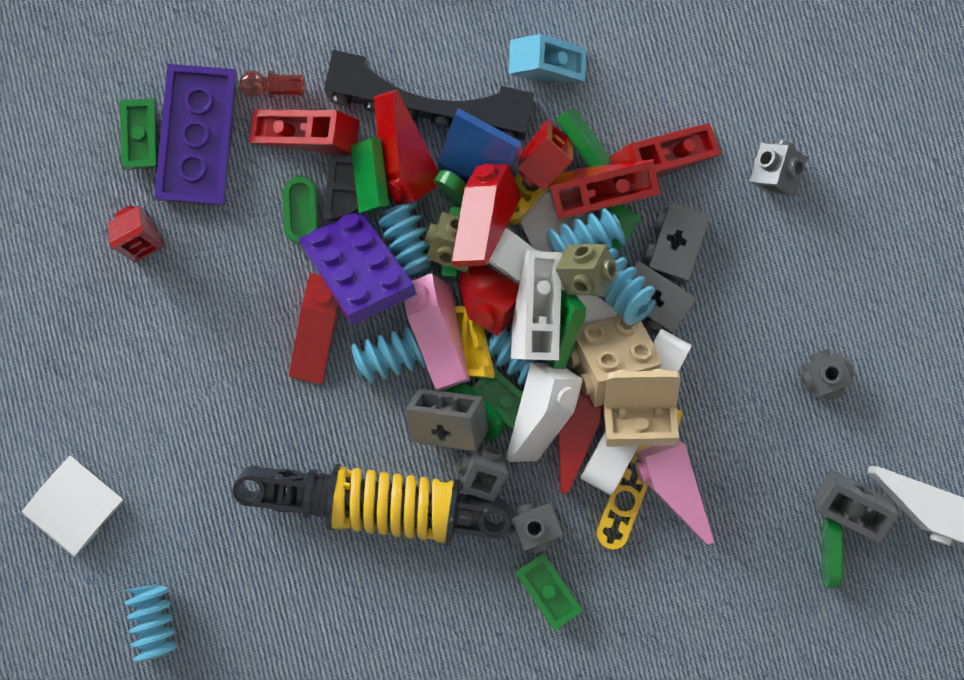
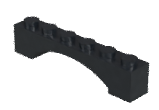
[324,50,534,140]

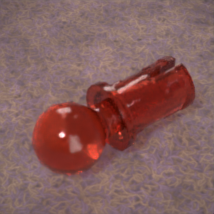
[239,70,305,98]

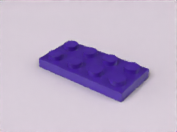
[154,64,238,206]
[299,210,417,326]

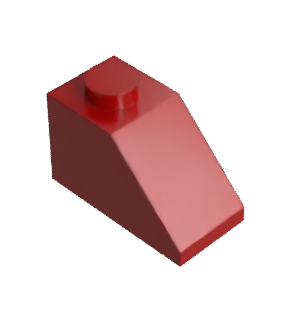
[518,119,573,191]
[458,266,519,336]

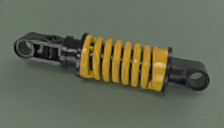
[233,464,511,546]

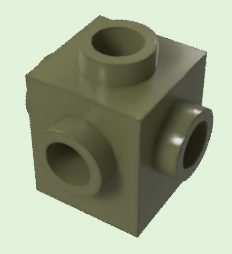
[424,212,469,272]
[555,244,617,296]

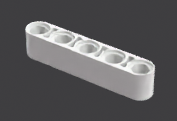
[488,228,618,325]
[580,329,692,495]

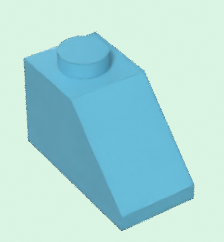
[509,34,586,83]

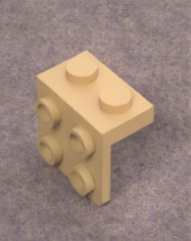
[568,315,662,407]
[604,369,681,447]

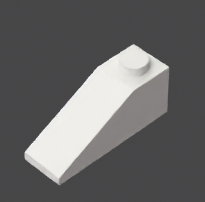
[511,251,562,360]
[506,363,583,462]
[867,466,964,546]

